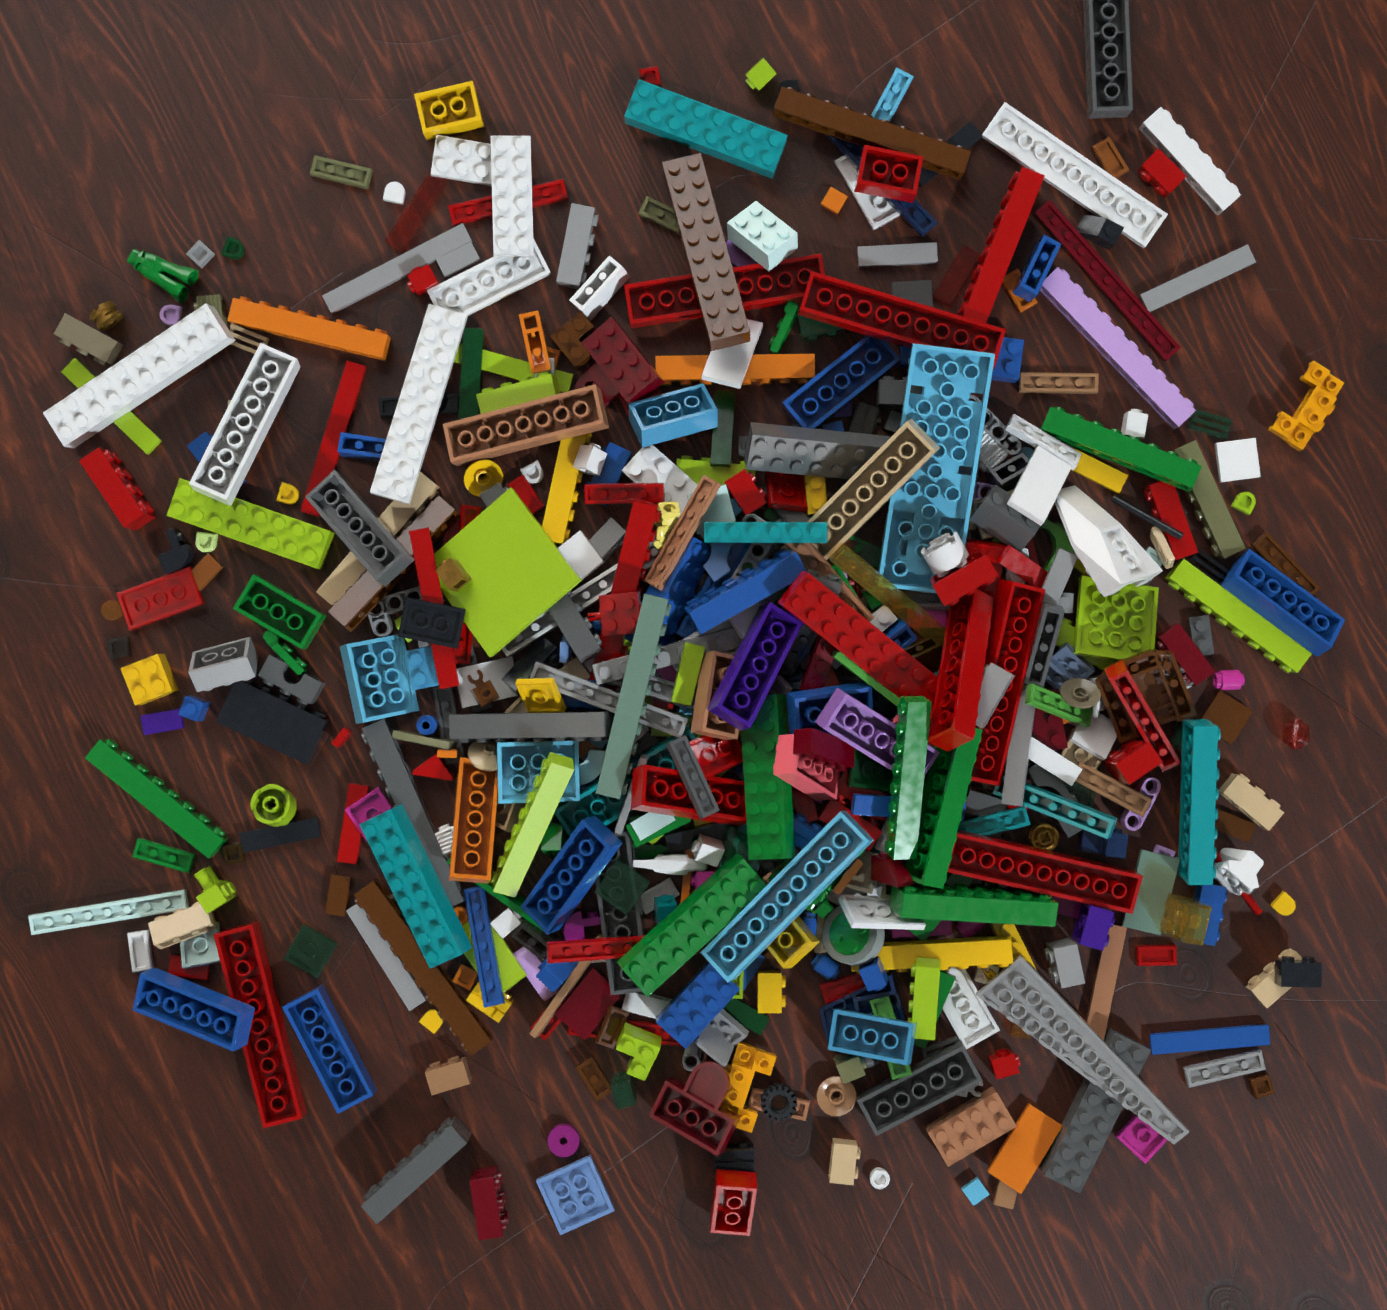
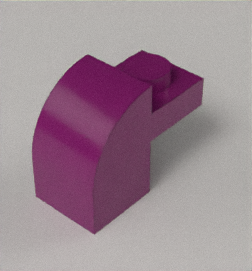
[564,908,601,940]

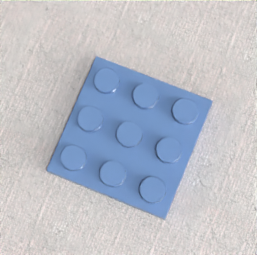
[536,1154,615,1235]

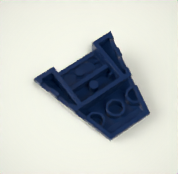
[819,974,906,1045]

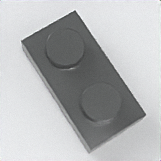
[1187,615,1214,655]

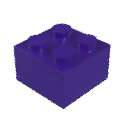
[1071,903,1115,951]

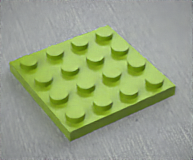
[1073,576,1159,661]

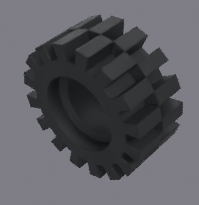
[761,1082,797,1122]

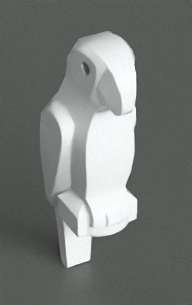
[633,854,707,875]

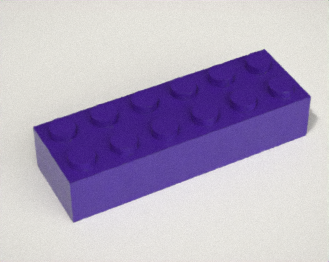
[707,602,803,730]

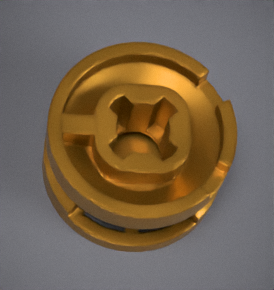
[90,301,123,331]
[1028,823,1059,851]

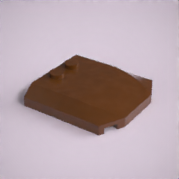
[1095,649,1197,743]

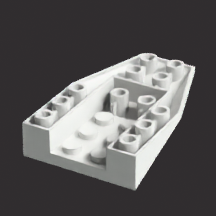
[1055,485,1163,597]

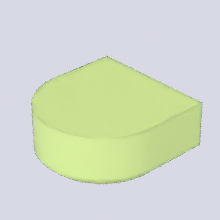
[195,532,218,553]

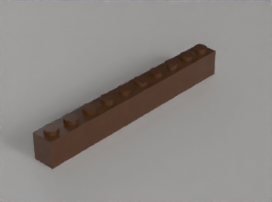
[773,87,971,180]
[354,878,493,1055]

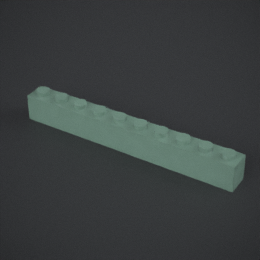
[596,593,672,799]

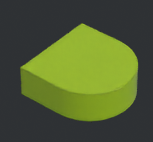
[1231,492,1256,515]

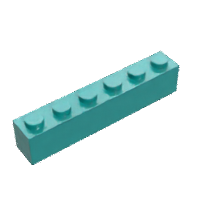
[704,522,828,543]
[992,774,1118,839]

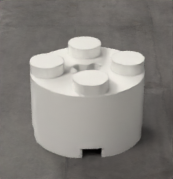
[921,532,969,577]

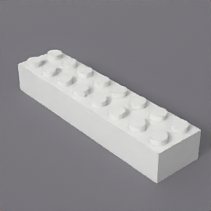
[189,343,301,506]

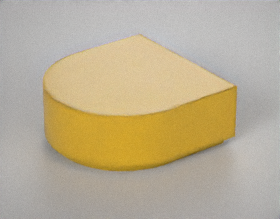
[276,482,299,505]
[1269,891,1296,916]
[419,1009,443,1034]

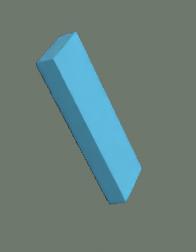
[871,67,914,122]

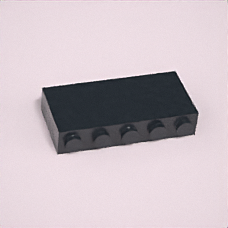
[216,679,330,764]

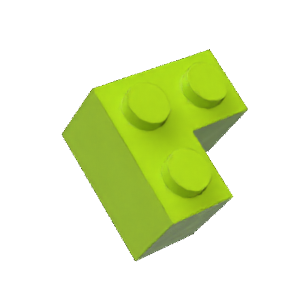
[616,1022,662,1081]

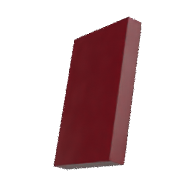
[554,968,622,1040]

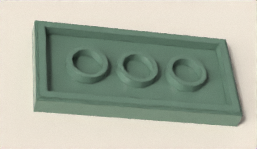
[1121,849,1180,936]

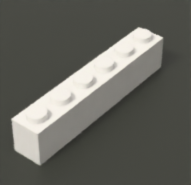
[1138,107,1241,216]

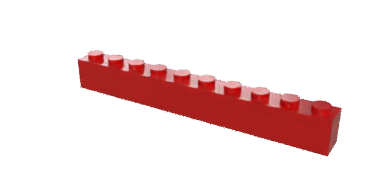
[589,499,661,691]

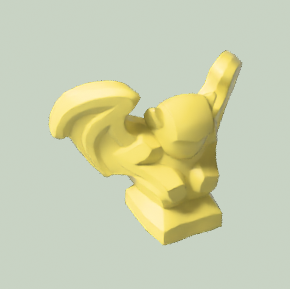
[653,502,680,550]

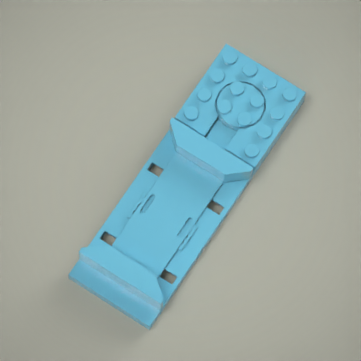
[876,343,995,594]

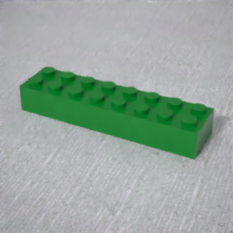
[741,694,796,860]
[905,728,982,889]
[617,853,767,997]
[889,883,1059,927]

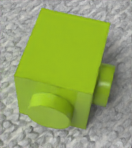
[745,58,777,90]

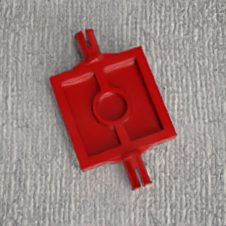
[588,591,642,636]

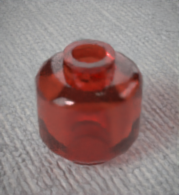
[1282,719,1310,750]

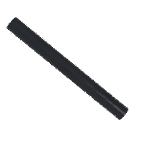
[1111,495,1184,540]

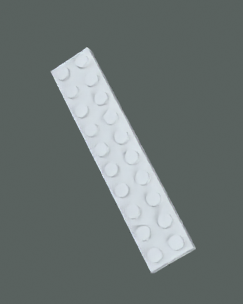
[982,102,1168,249]
[370,304,468,505]

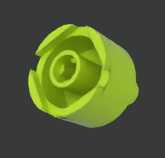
[250,784,297,827]

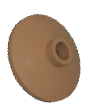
[817,1076,856,1116]

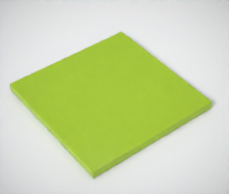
[434,487,582,657]

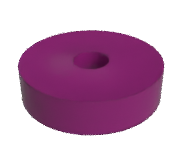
[548,1123,580,1157]

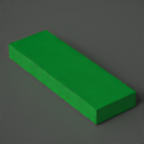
[132,837,196,873]

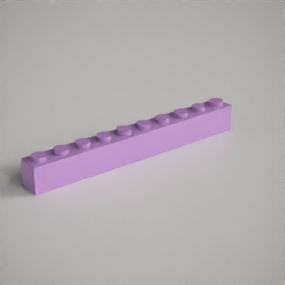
[1040,267,1196,430]

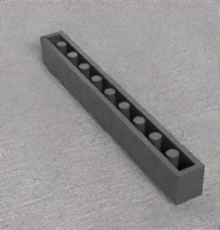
[480,482,603,664]
[361,718,465,906]

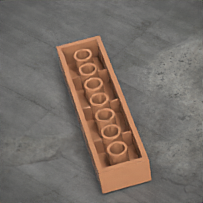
[443,384,609,467]

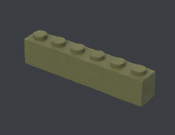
[1172,440,1246,560]

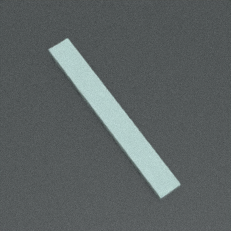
[28,889,189,935]

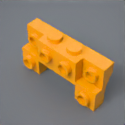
[1268,361,1344,451]
[722,1041,776,1133]

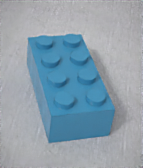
[628,383,718,447]
[828,1008,917,1065]

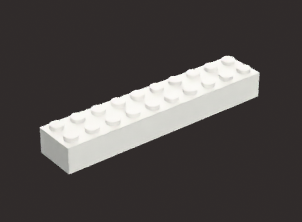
[43,303,236,448]

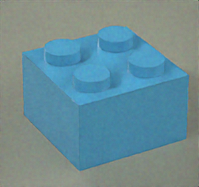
[405,646,439,690]

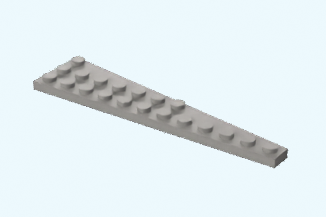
[976,954,1189,1144]

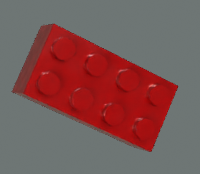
[79,447,156,530]

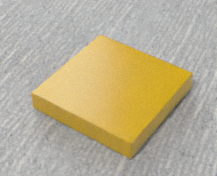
[515,678,567,713]

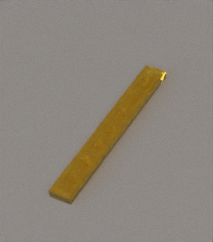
[830,544,946,647]

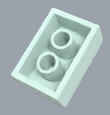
[727,201,798,271]

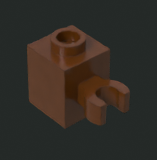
[467,670,499,708]

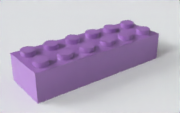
[815,687,940,775]

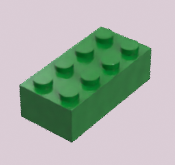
[233,574,327,649]

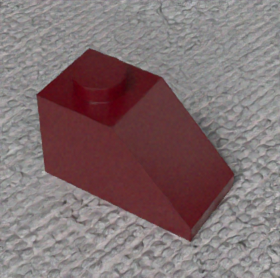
[871,851,913,887]

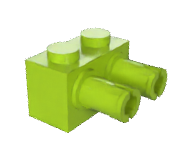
[194,866,237,914]

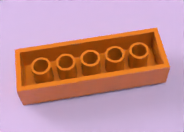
[448,757,498,884]

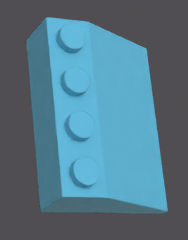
[340,634,419,724]
[496,740,580,804]

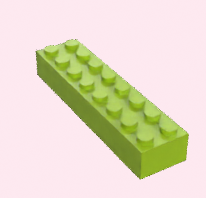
[166,478,335,570]

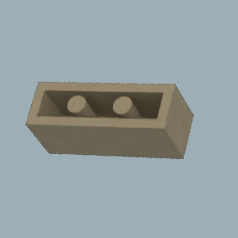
[54,313,124,366]

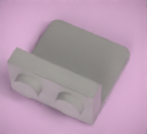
[695,1009,749,1067]

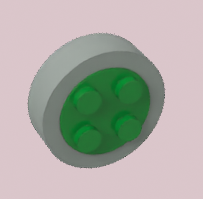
[822,905,885,966]

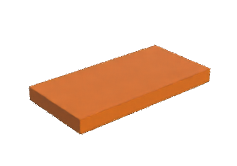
[987,1103,1063,1194]

